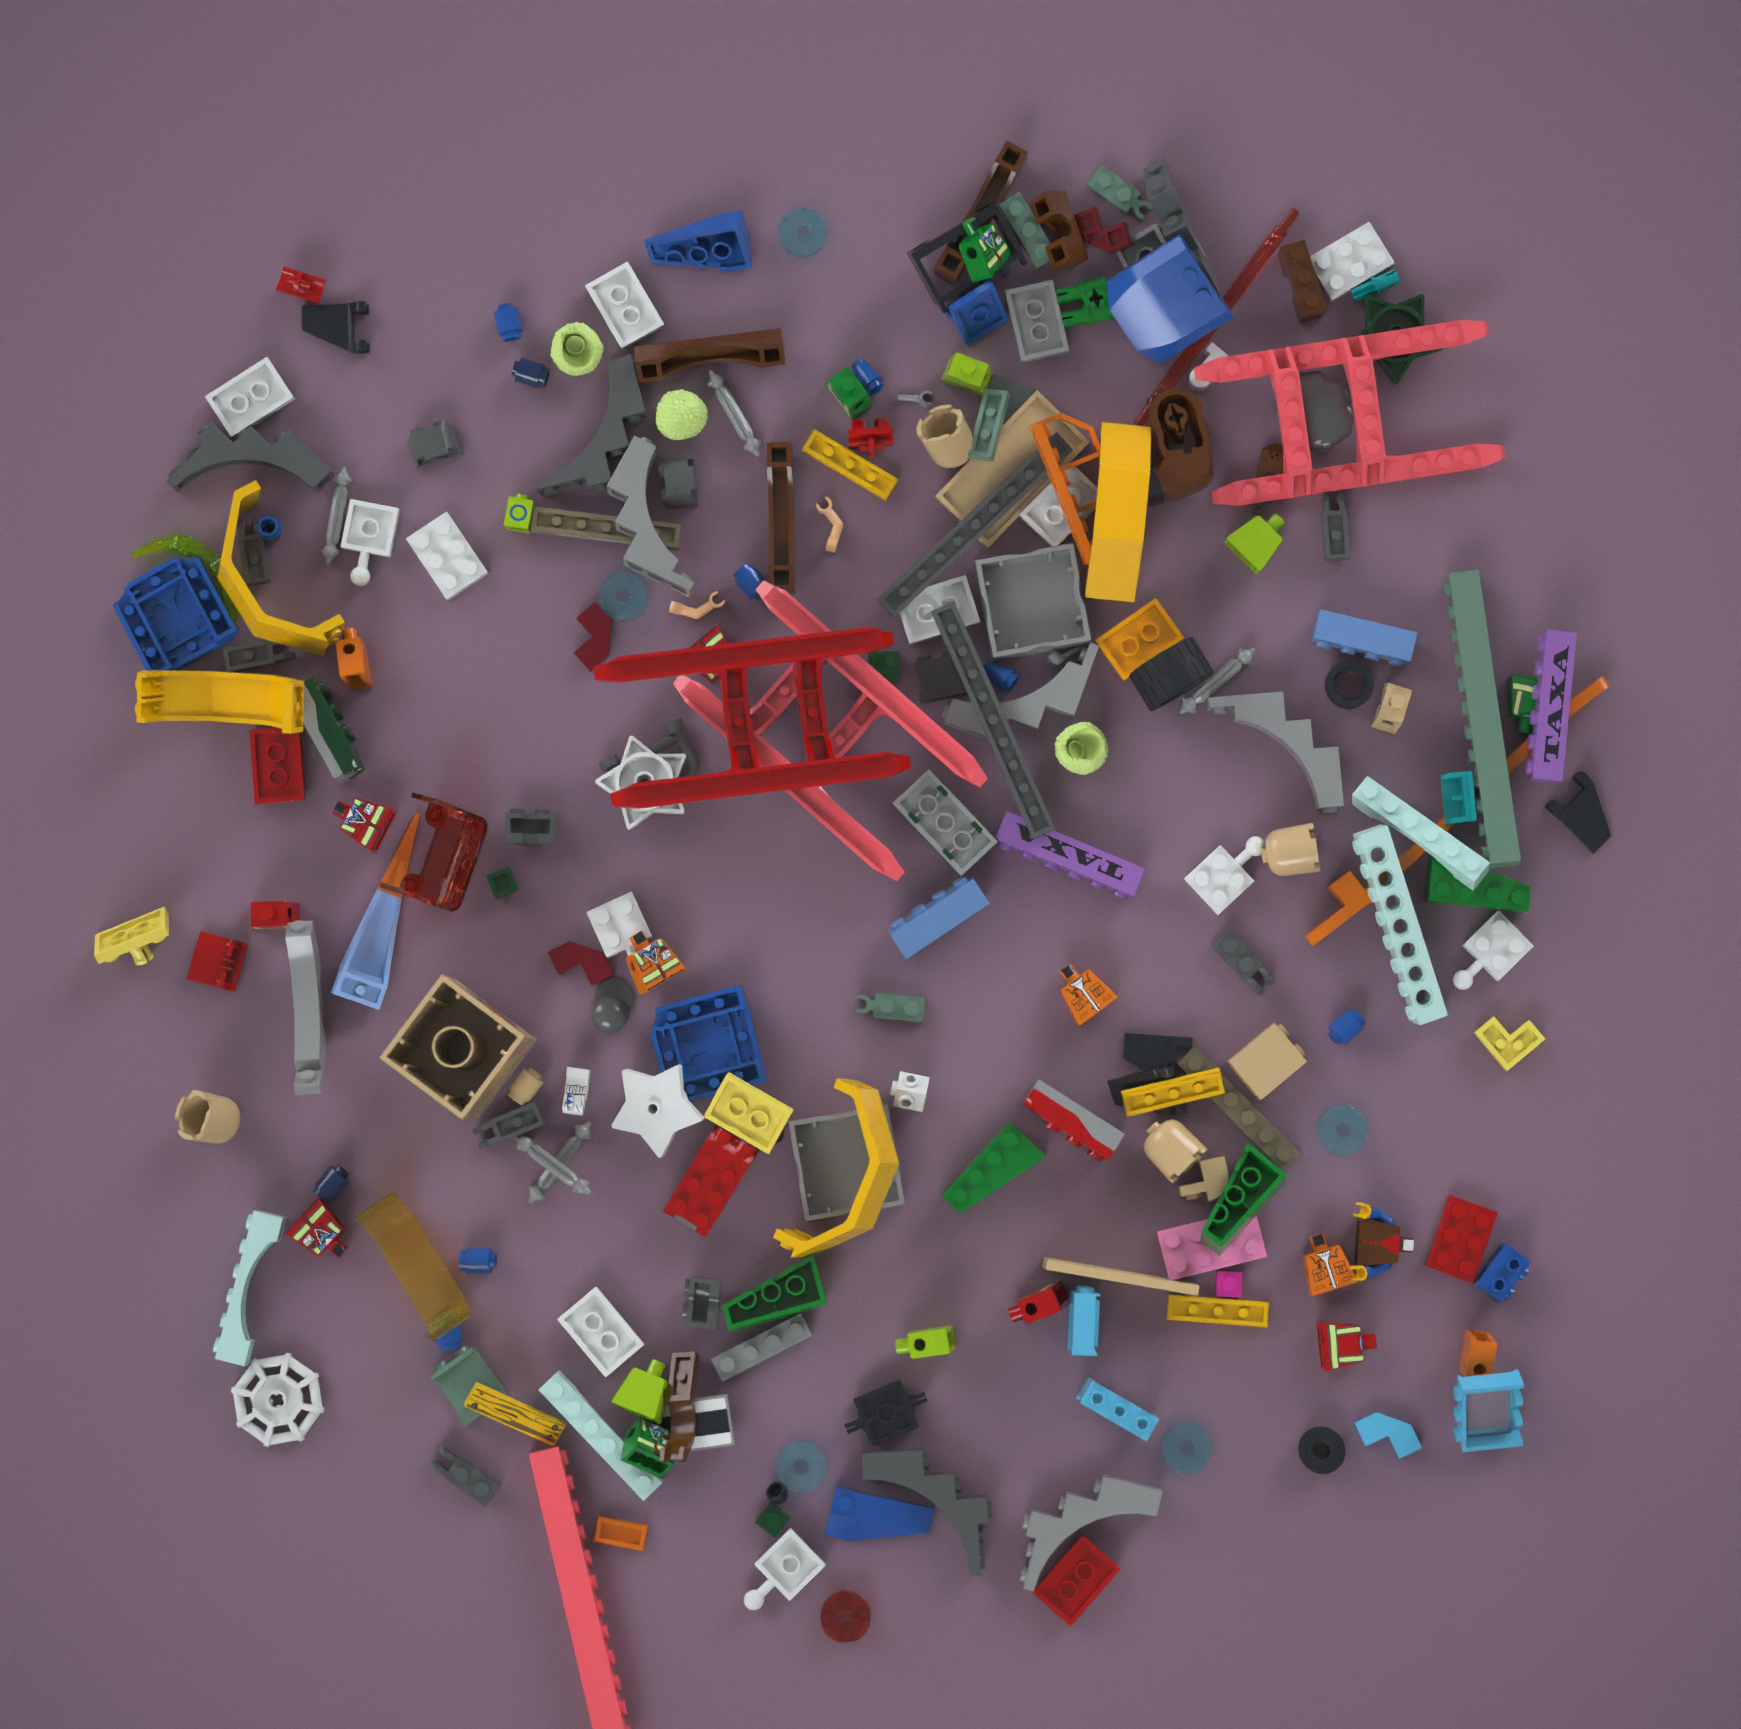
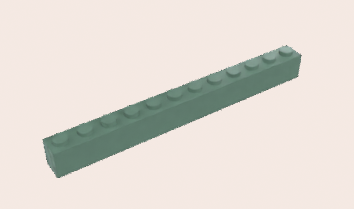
[1444,570,1521,869]

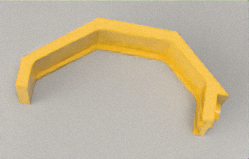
[1084,422,1151,602]
[218,480,345,657]
[135,670,304,734]
[773,1078,899,1258]

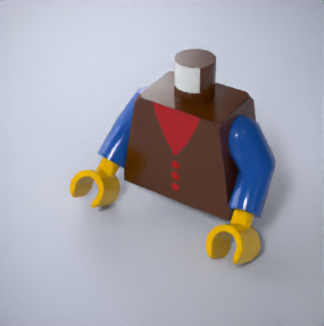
[1350,1202,1414,1281]

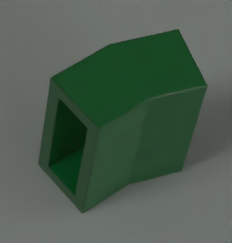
[868,651,900,682]

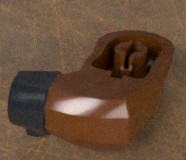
[1147,388,1213,507]

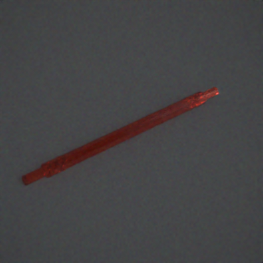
[1134,208,1299,426]

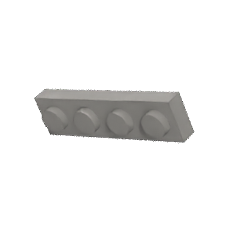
[711,1313,812,1382]

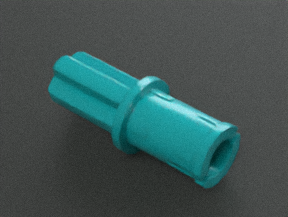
[1350,269,1400,302]

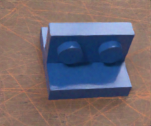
[945,280,1008,346]

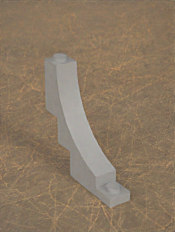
[607,436,695,598]
[942,642,1099,740]
[1206,691,1344,814]
[285,920,327,1095]

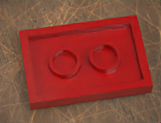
[249,727,306,805]
[1424,1195,1498,1283]
[1032,1534,1121,1627]

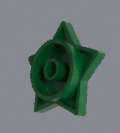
[1359,294,1442,385]

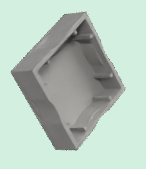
[974,543,1091,662]
[788,1104,905,1222]

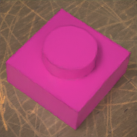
[1215,1271,1242,1298]

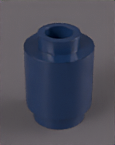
[512,358,550,388]
[313,1165,350,1203]

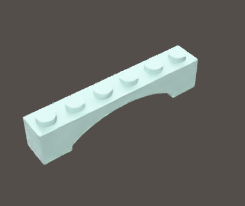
[1352,776,1490,891]
[213,1210,287,1366]
[539,1370,664,1501]

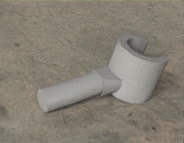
[898,390,933,408]
[1047,646,1082,667]

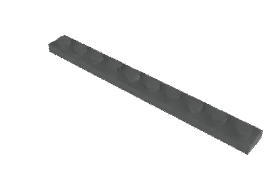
[877,432,1073,618]
[931,601,1056,839]

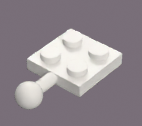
[340,499,400,586]
[1184,836,1265,915]
[586,891,653,973]
[1453,910,1534,990]
[744,1528,826,1610]

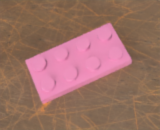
[1156,1216,1267,1281]

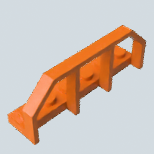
[1027,413,1100,565]

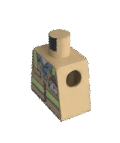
[1371,682,1412,734]

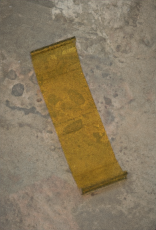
[354,1192,473,1342]

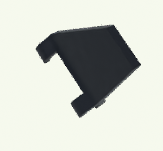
[302,301,370,354]
[1544,771,1611,854]
[1123,1033,1193,1081]
[1108,1061,1187,1115]

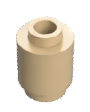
[507,1067,543,1106]

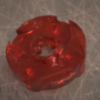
[820,1590,871,1643]

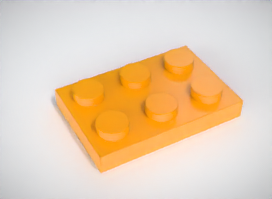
[1095,598,1184,682]

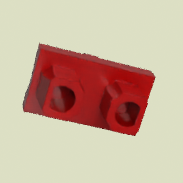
[276,266,327,304]
[848,418,893,458]

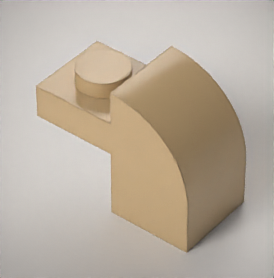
[1177,1156,1228,1201]

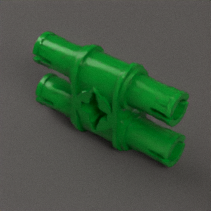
[1055,275,1115,328]

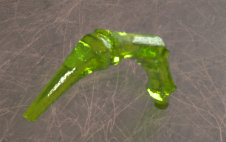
[130,533,238,622]

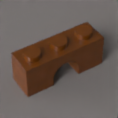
[1029,190,1089,270]
[1277,239,1327,323]

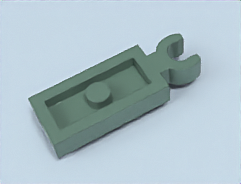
[1087,165,1152,221]
[856,993,925,1023]

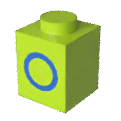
[504,494,536,534]

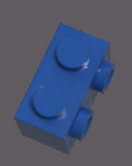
[1473,1243,1531,1302]

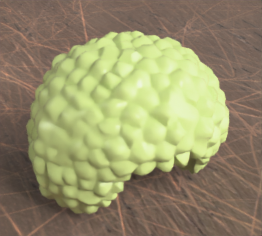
[550,322,604,376]
[656,389,708,440]
[1055,722,1108,775]

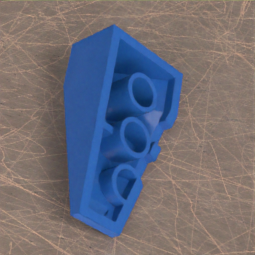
[644,210,752,272]
[825,1485,935,1541]

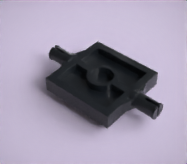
[844,1379,928,1446]

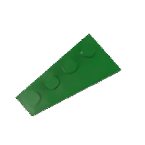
[1424,853,1531,913]
[941,1122,1047,1213]
[1200,1143,1287,1256]
[722,1254,828,1332]

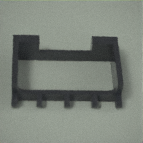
[907,202,1027,314]

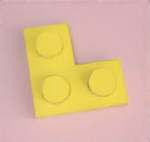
[1473,1016,1545,1071]

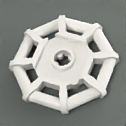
[231,1353,325,1447]

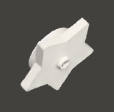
[595,736,686,830]
[612,1064,704,1158]

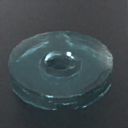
[778,207,827,257]
[598,572,648,622]
[1317,1105,1368,1155]
[1161,1422,1212,1474]
[776,1441,826,1492]

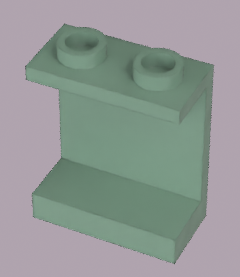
[429,1345,508,1427]

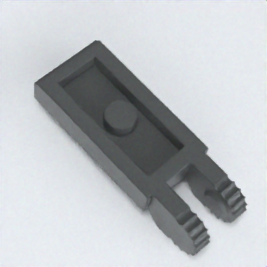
[1321,492,1350,562]
[237,515,272,587]
[222,640,296,672]
[1211,928,1275,995]
[472,1101,546,1149]
[429,1446,501,1507]

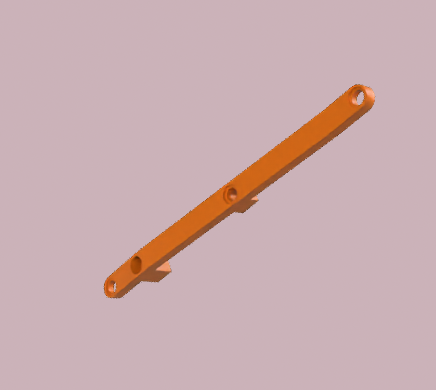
[1305,676,1610,946]

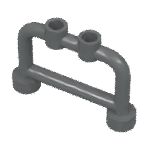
[598,718,699,777]

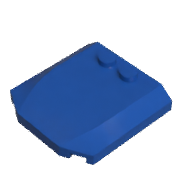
[1106,234,1234,364]
[113,557,240,670]
[651,985,767,1102]

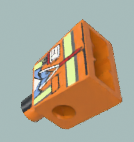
[626,931,686,995]

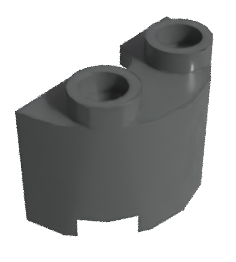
[408,420,463,468]
[658,458,698,509]
[505,809,556,846]
[682,1277,721,1329]

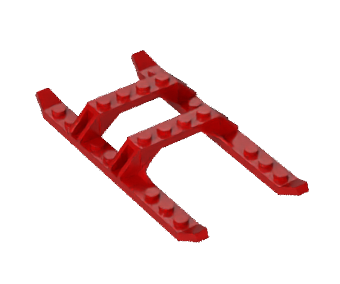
[593,627,911,809]

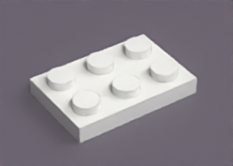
[1310,222,1395,302]
[585,261,665,350]
[205,357,295,439]
[1019,466,1097,547]
[406,512,489,601]
[899,575,980,645]
[557,1286,645,1377]

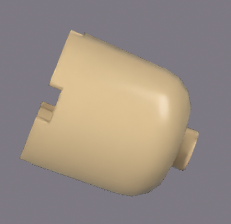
[916,405,973,468]
[1261,823,1320,876]
[175,1090,241,1144]
[1144,1119,1208,1184]

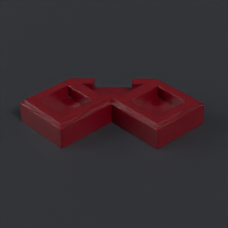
[1074,207,1133,254]
[574,602,612,672]
[548,941,614,986]

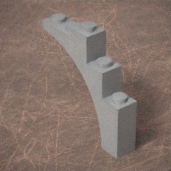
[1019,1474,1163,1592]

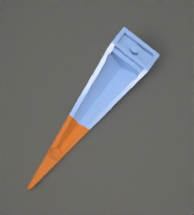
[331,812,420,1010]

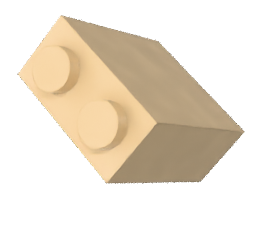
[1226,1023,1307,1100]

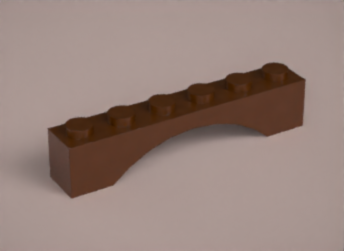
[934,140,1028,286]
[634,328,785,383]
[766,442,796,594]

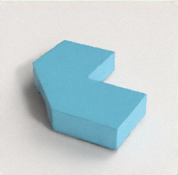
[1353,1412,1422,1459]

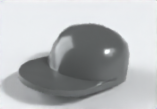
[591,978,633,1033]

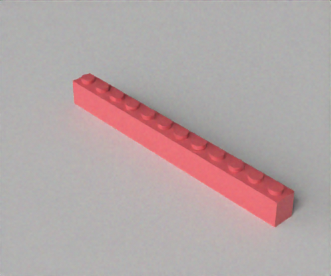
[529,1445,632,1729]

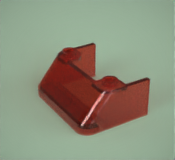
[379,792,488,912]

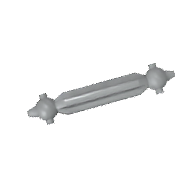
[707,370,762,457]
[321,467,352,564]
[1178,648,1256,714]
[528,1121,591,1204]
[515,1136,591,1195]

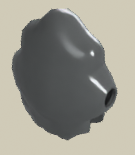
[1274,370,1354,453]

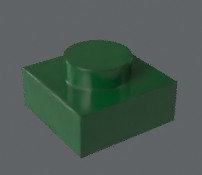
[486,867,519,899]
[755,1502,791,1538]

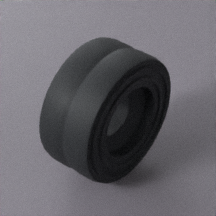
[1298,1427,1346,1474]

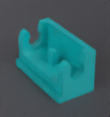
[1440,771,1477,825]

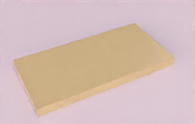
[934,390,1090,548]
[1042,1257,1199,1296]

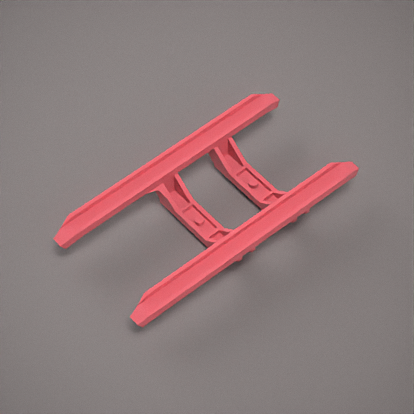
[1194,320,1505,506]
[673,581,988,881]

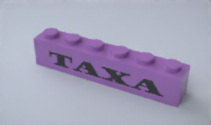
[1525,629,1577,784]
[995,811,1145,900]

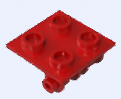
[187,931,249,992]

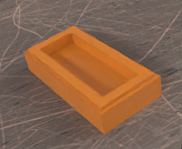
[593,1515,649,1551]

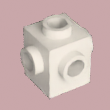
[890,1071,930,1112]

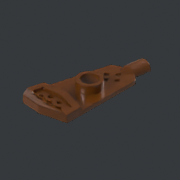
[1252,443,1283,516]

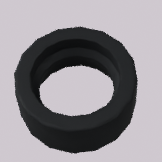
[1325,660,1374,709]

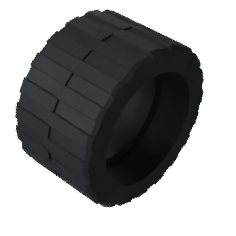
[1129,637,1214,711]

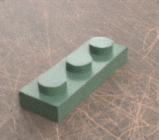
[997,191,1051,269]
[968,389,1010,462]

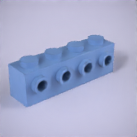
[1310,609,1417,667]
[887,875,990,959]

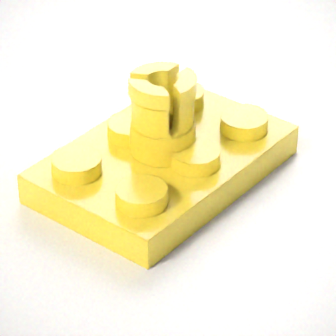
[94,906,169,966]
[703,1072,794,1154]

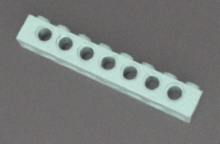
[1352,824,1448,1025]

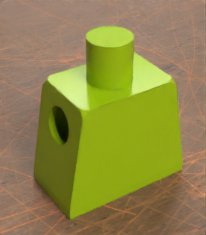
[941,352,993,397]
[1224,513,1285,575]
[895,1324,957,1359]
[612,1359,668,1425]

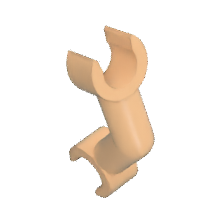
[816,497,843,554]
[669,591,725,619]

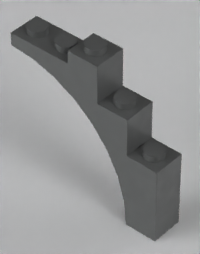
[1143,159,1224,300]
[535,355,647,496]
[166,422,335,493]
[862,1448,992,1576]

